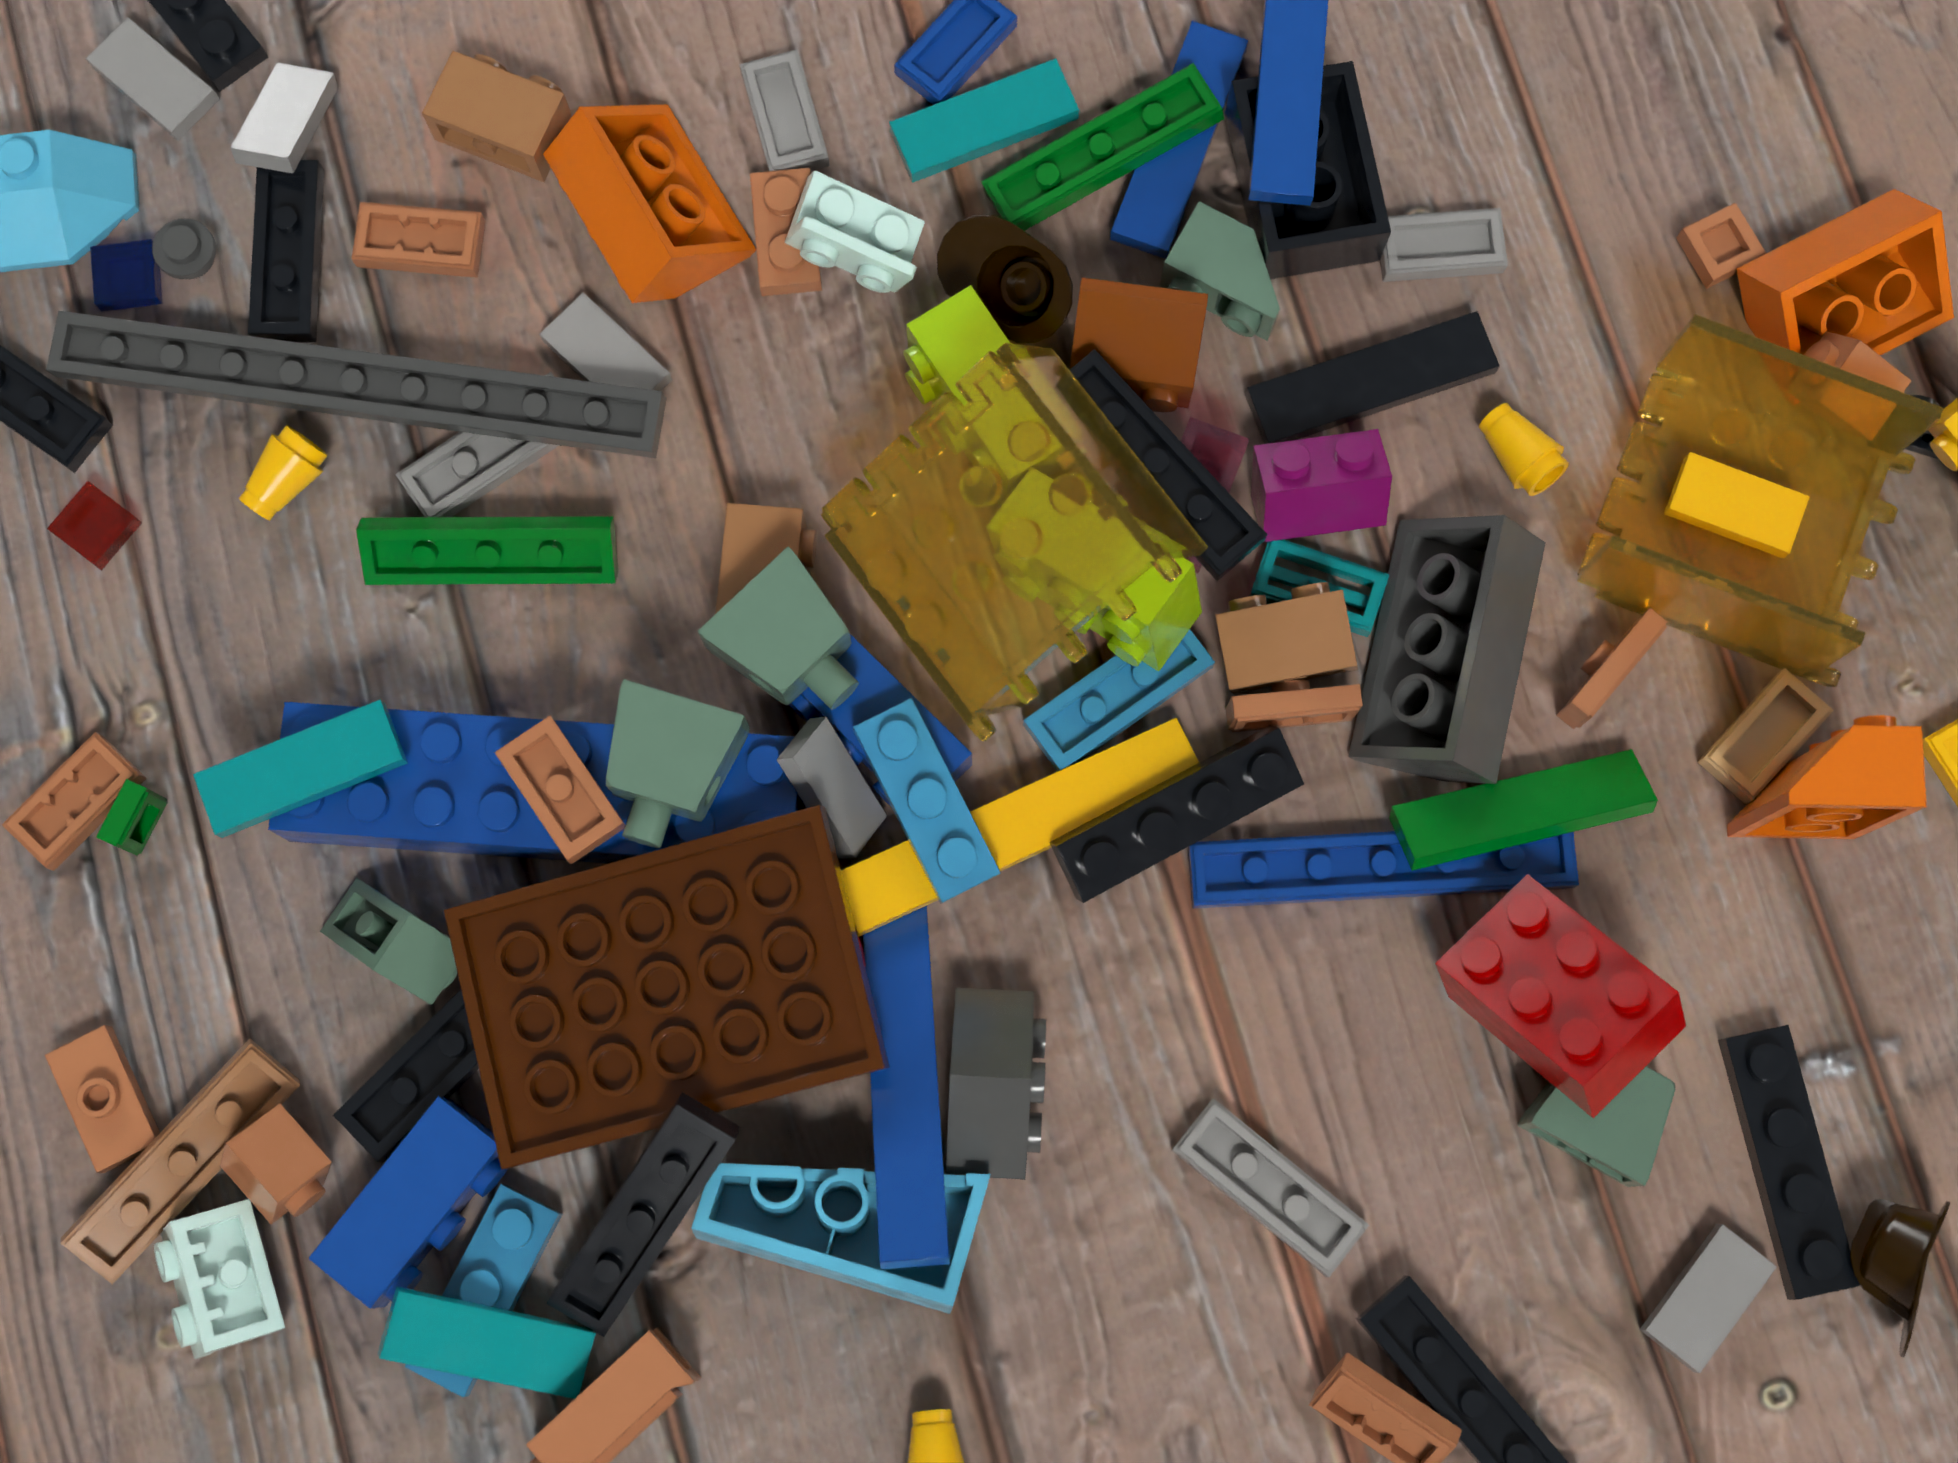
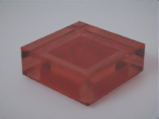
[47,481,142,571]

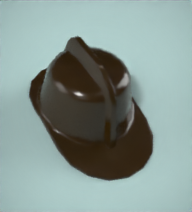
[937,215,1073,343]
[1850,1199,1950,1357]

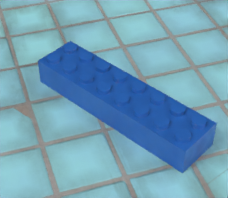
[268,702,803,864]

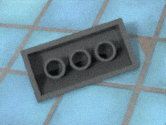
[1348,515,1546,784]

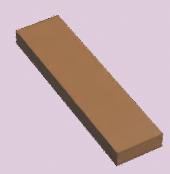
[60,1039,300,1284]

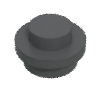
[152,218,216,279]

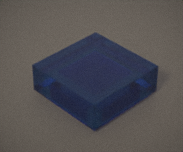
[90,239,162,312]

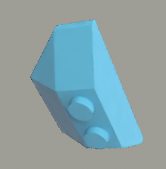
[0,130,139,272]

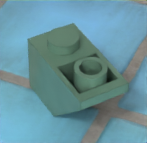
[1160,201,1280,341]

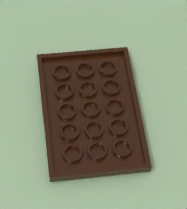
[444,805,890,1170]

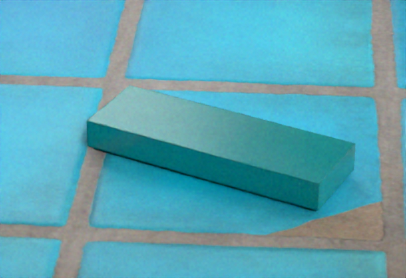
[889,58,1079,183]
[193,700,408,838]
[377,1286,596,1399]

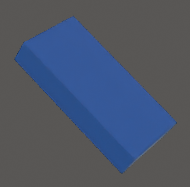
[894,0,1017,105]

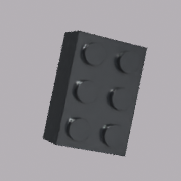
[1225,61,1391,279]

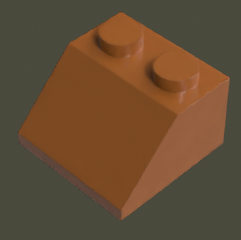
[1069,277,1208,412]

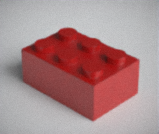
[1435,874,1686,1118]

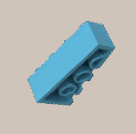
[691,1163,991,1314]

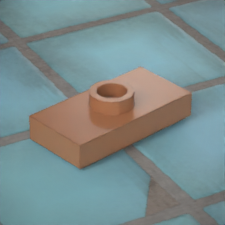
[351,202,485,278]
[1556,608,1668,729]
[1226,680,1363,732]
[2,732,147,871]
[45,1025,160,1173]
[1309,1352,1462,1463]

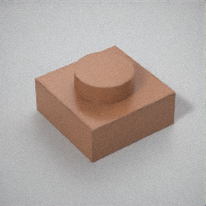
[1676,203,1766,289]

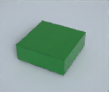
[96,779,168,856]

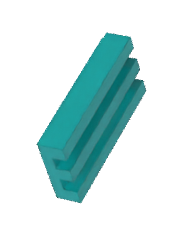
[1249,539,1389,637]

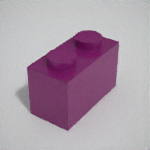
[1251,429,1392,542]

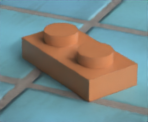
[750,168,822,296]
[494,716,625,864]

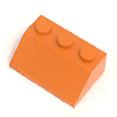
[543,104,756,303]
[1737,189,1954,398]
[1727,715,1927,839]

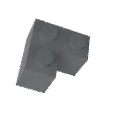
[946,988,1046,1180]

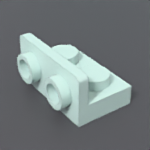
[784,170,925,293]
[154,1199,285,1359]

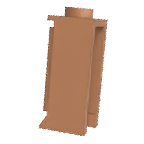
[526,1328,702,1463]

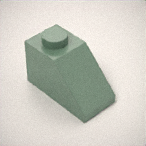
[320,877,458,1005]

